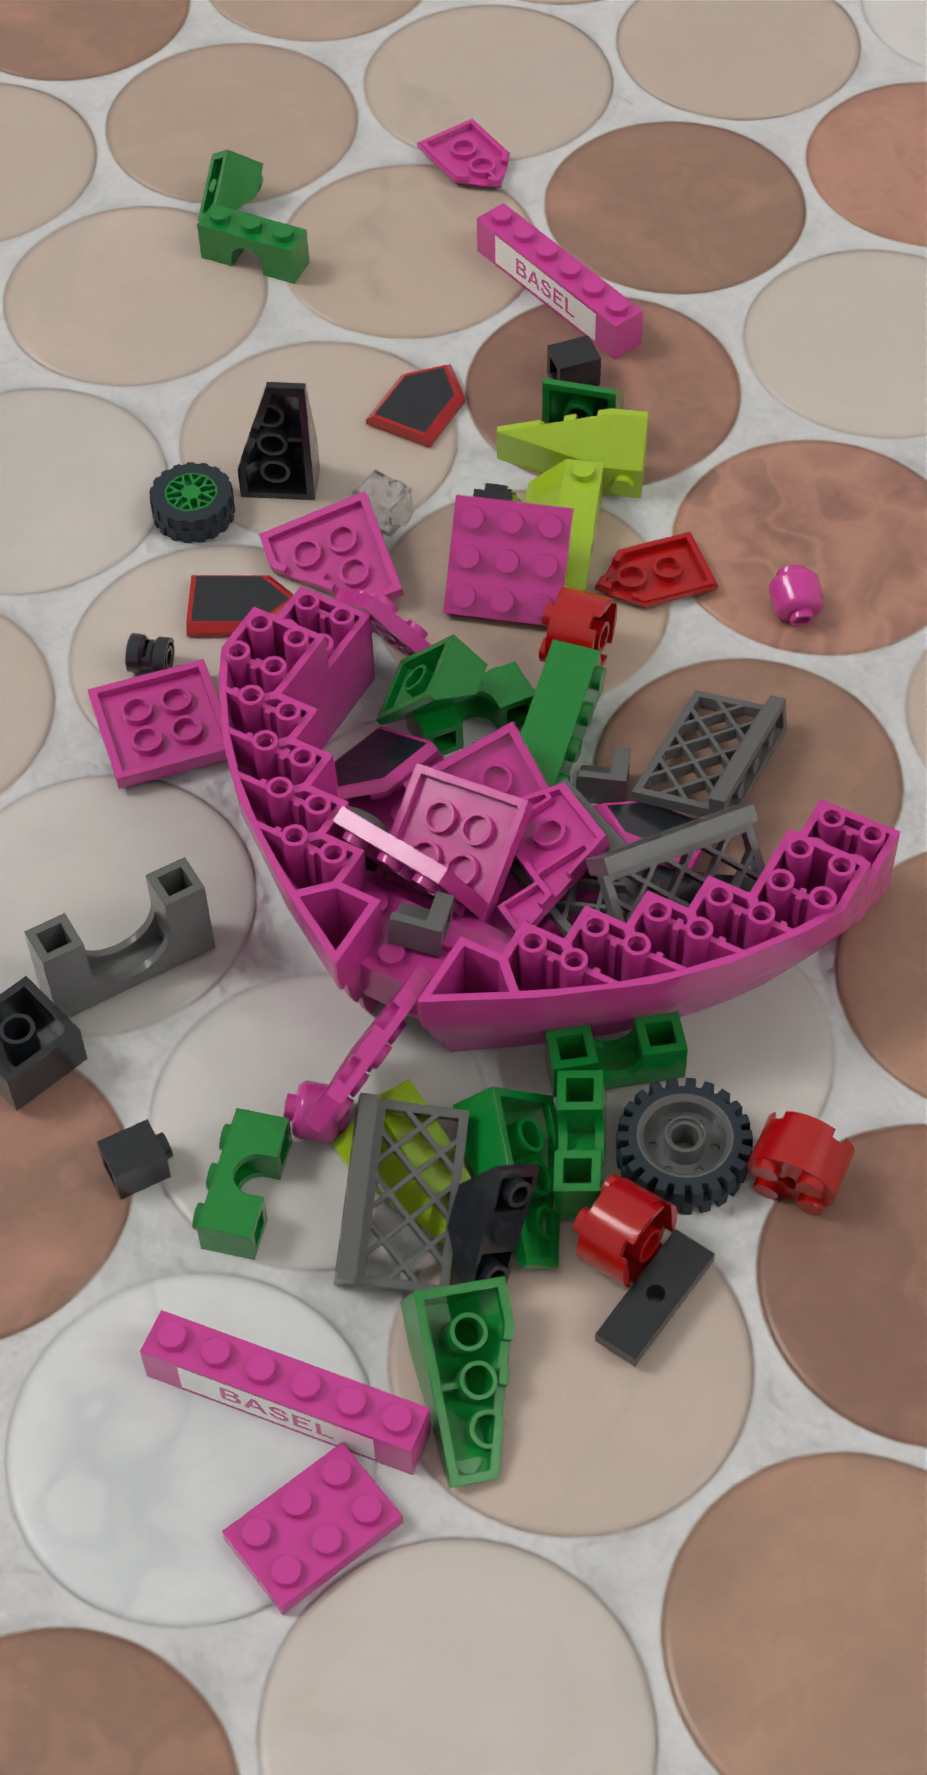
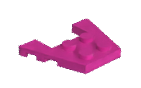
[497,783,610,933]

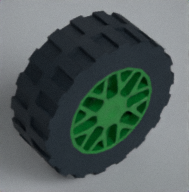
[149,462,235,543]

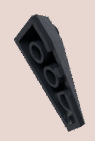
[238,382,320,500]

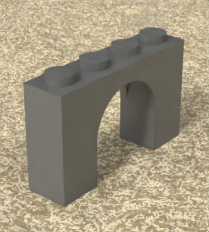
[24,857,215,1018]

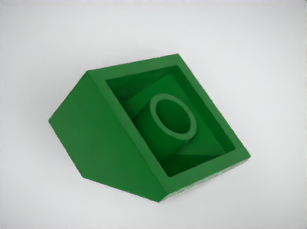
[542,378,624,424]
[375,634,488,725]

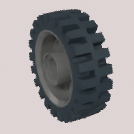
[616,1077,753,1215]

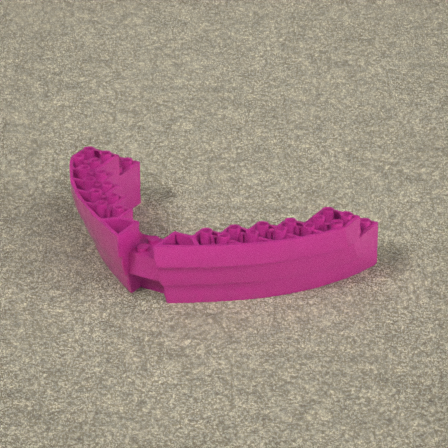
[218,586,900,1052]

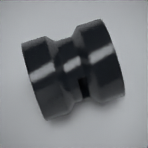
[125,633,175,673]

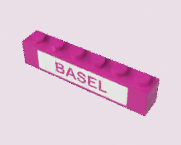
[477,203,643,359]
[140,1310,431,1475]

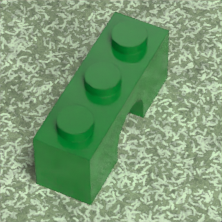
[197,204,310,284]
[406,661,535,756]
[545,1011,688,1098]
[553,1070,607,1219]
[192,1108,293,1260]

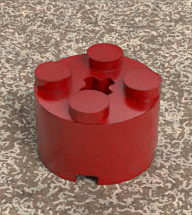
[538,586,617,667]
[747,1111,855,1215]
[573,1173,677,1288]

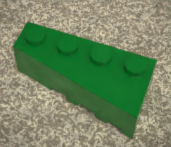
[521,640,606,787]

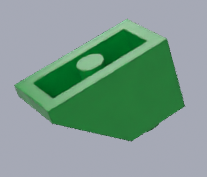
[198,150,264,221]

